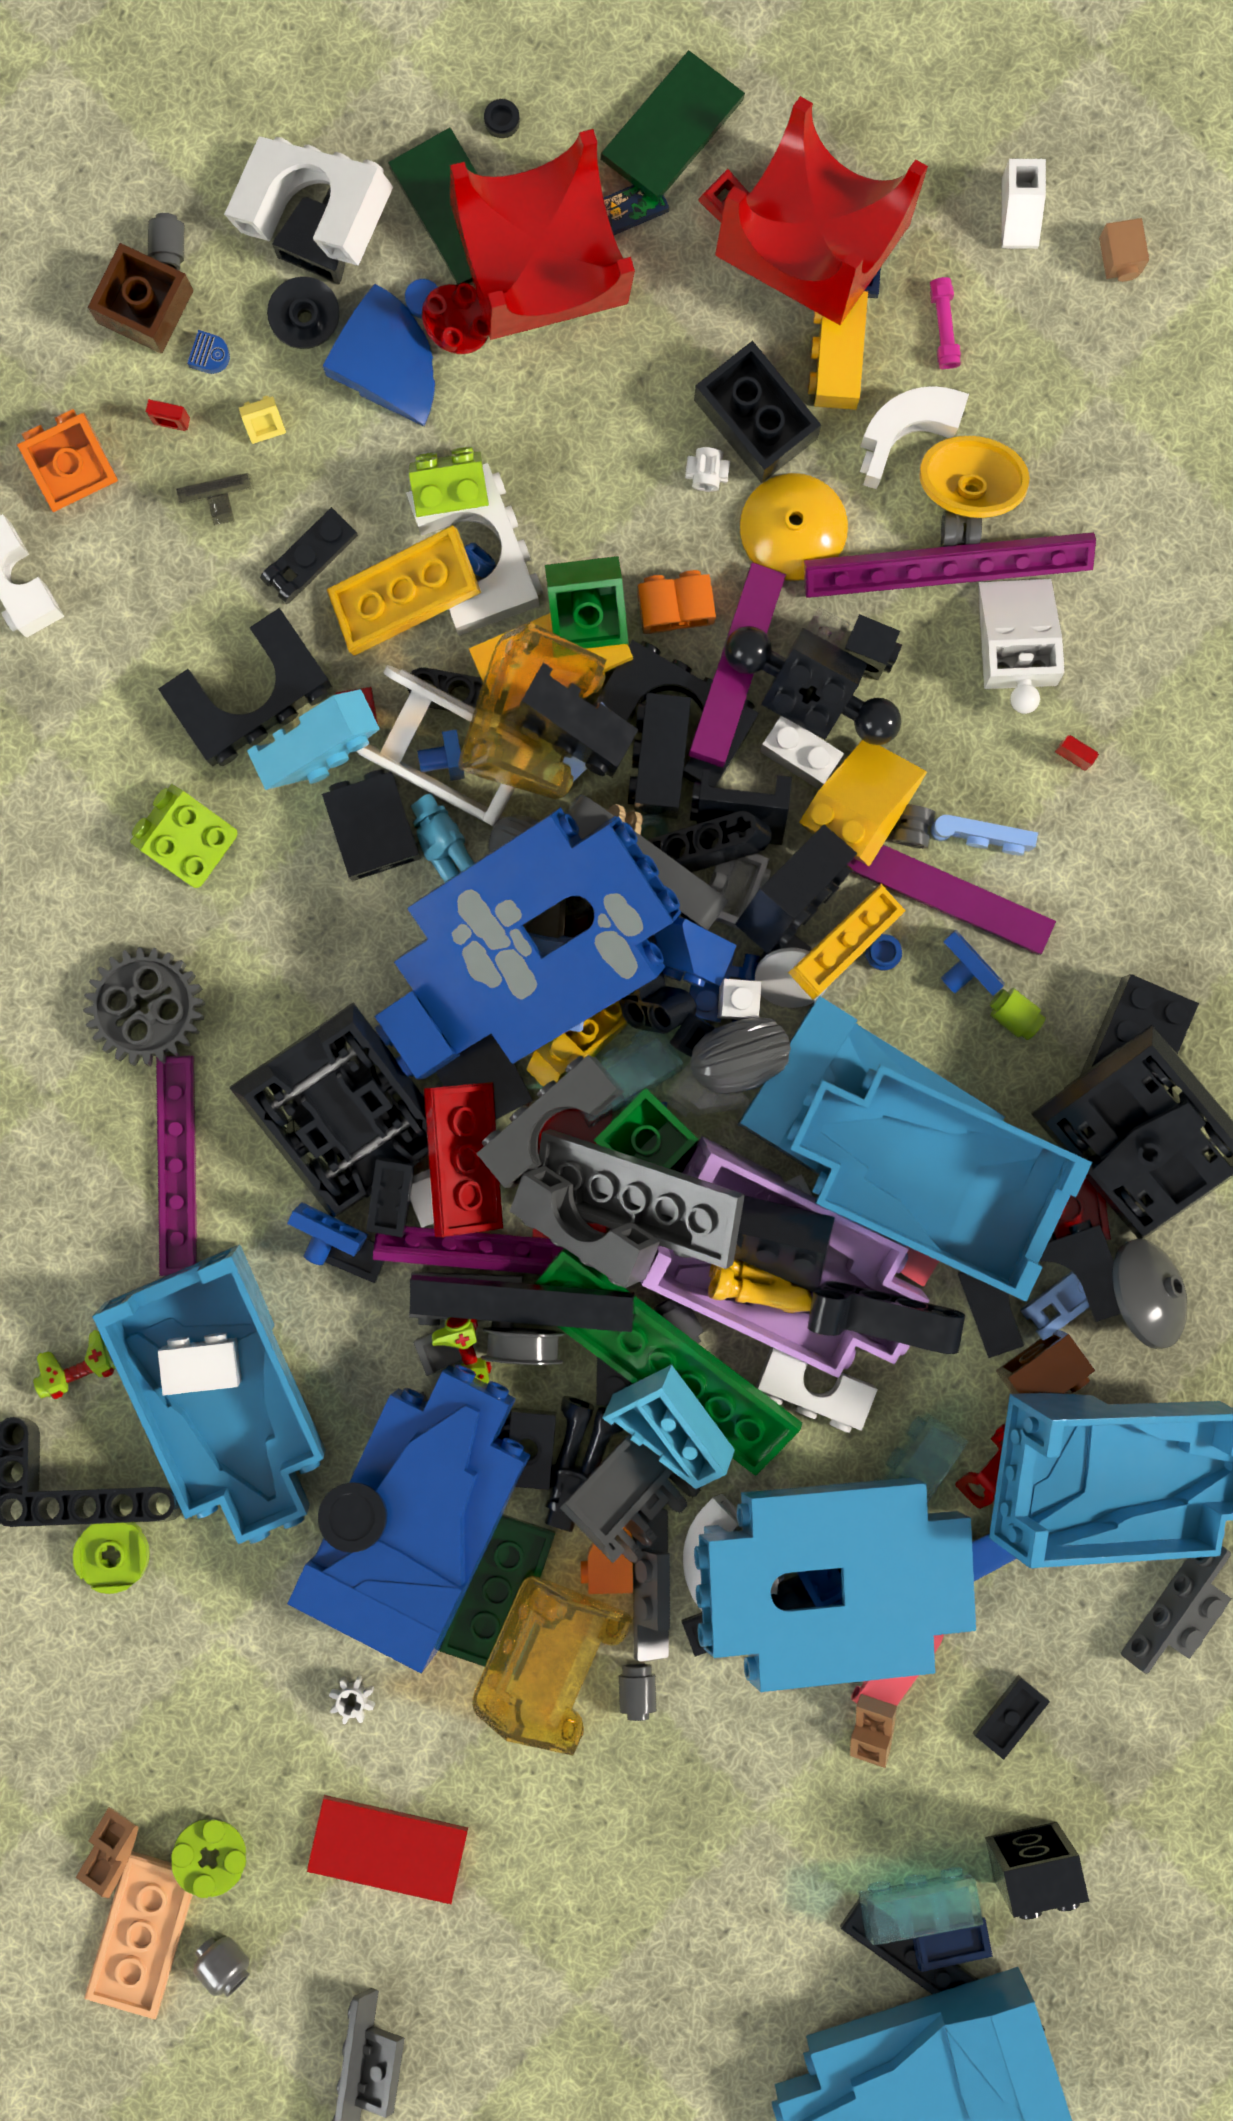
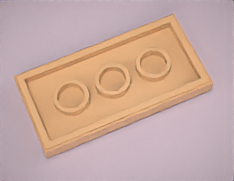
[84,1851,193,2020]

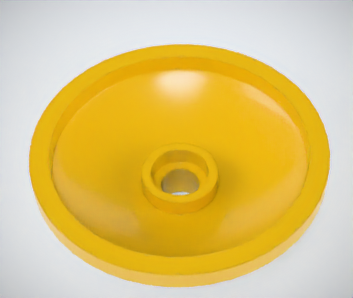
[919,436,1030,518]
[740,473,848,581]

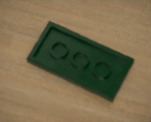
[600,50,745,203]
[388,127,478,285]
[438,1514,556,1675]

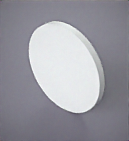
[755,948,827,1008]

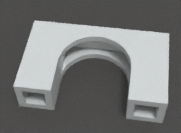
[224,136,393,266]
[406,463,543,636]

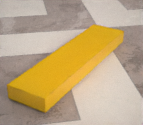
[788,884,906,1000]

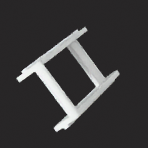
[356,665,545,827]

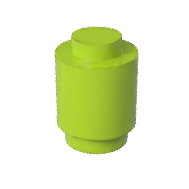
[989,988,1046,1040]

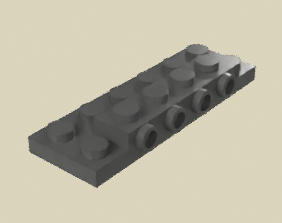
[538,1129,745,1269]

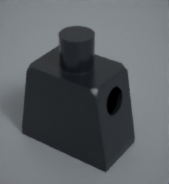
[272,188,346,284]

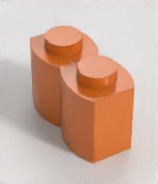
[637,570,716,634]

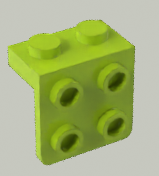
[409,447,489,517]
[130,784,238,888]

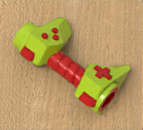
[432,1317,492,1384]
[33,1330,116,1399]

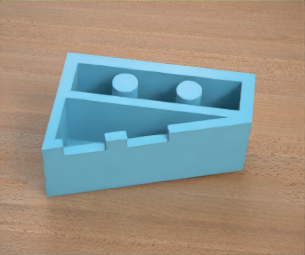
[247,689,380,790]
[602,1365,735,1489]

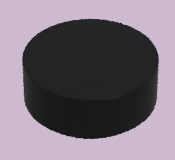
[484,99,520,138]

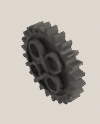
[83,947,205,1067]

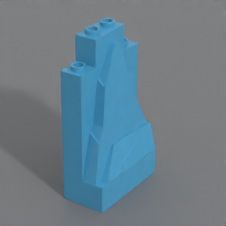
[737,996,1005,1176]
[787,1064,1092,1301]
[92,1244,326,1544]
[989,1393,1233,1568]
[771,1967,1072,2121]

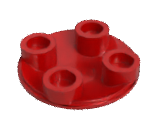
[422,283,489,354]

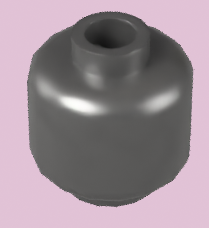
[193,1937,249,1997]

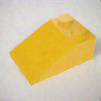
[799,740,927,867]

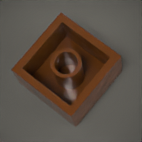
[88,243,194,354]
[996,1330,1095,1394]

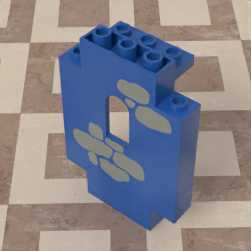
[394,807,682,1064]

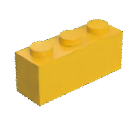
[808,291,868,410]

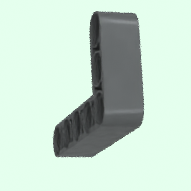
[564,794,728,930]

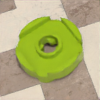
[73,1523,150,1594]
[171,1819,246,1898]

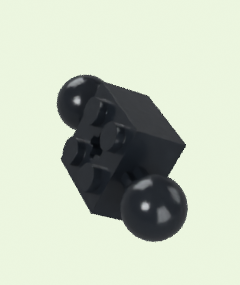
[725,626,902,745]

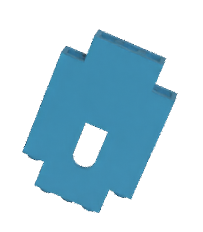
[694,1477,976,1692]

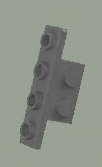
[633,1508,670,1662]
[1121,1546,1232,1674]
[332,1988,405,2121]

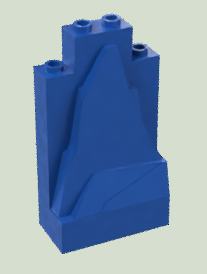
[287,1365,530,1674]

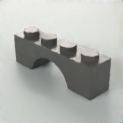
[476,1055,625,1189]
[510,1166,660,1288]

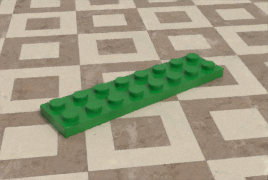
[533,1248,803,1476]

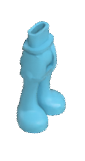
[411,793,475,882]

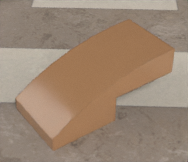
[850,1694,897,1768]
[75,1807,139,1898]

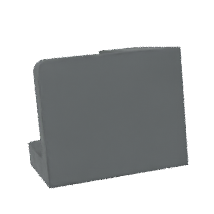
[413,1332,462,1376]

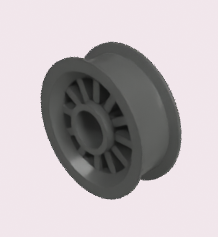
[481,1327,564,1365]

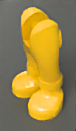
[708,1258,812,1313]

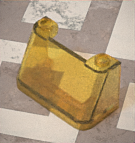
[459,622,607,799]
[472,1576,634,1756]

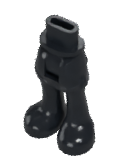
[545,1396,624,1532]

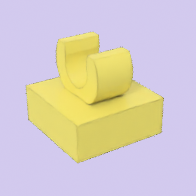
[239,395,286,444]

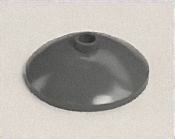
[1113,1239,1187,1349]

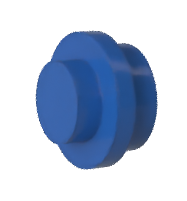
[865,934,902,971]

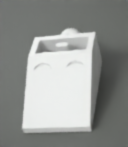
[978,579,1064,714]

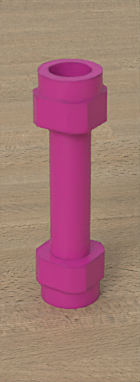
[930,277,961,370]

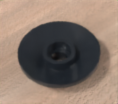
[267,277,340,349]

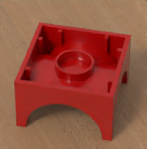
[715,96,928,325]
[450,129,635,340]

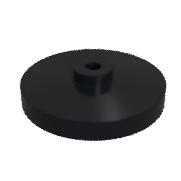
[318,1482,387,1553]

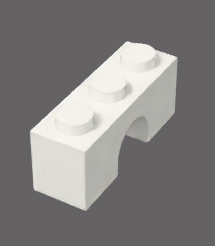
[0,514,64,638]
[756,1347,878,1433]

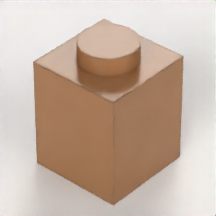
[1099,218,1149,282]

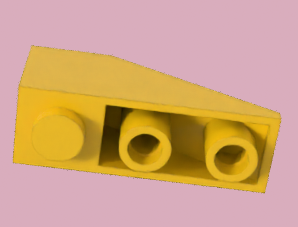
[526,1000,628,1087]

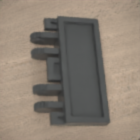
[560,1433,701,1563]

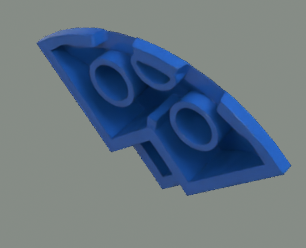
[323,284,435,426]

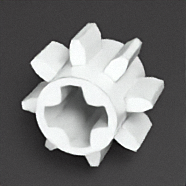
[685,447,730,492]
[329,1675,375,1724]

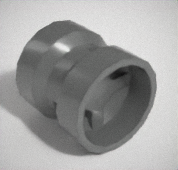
[941,511,982,547]
[892,804,936,849]

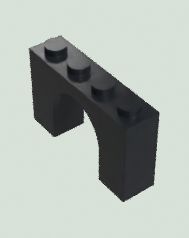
[158,607,333,767]
[594,640,759,788]
[958,1219,1121,1358]

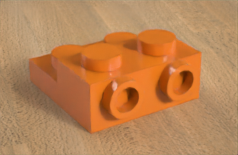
[17,409,119,512]

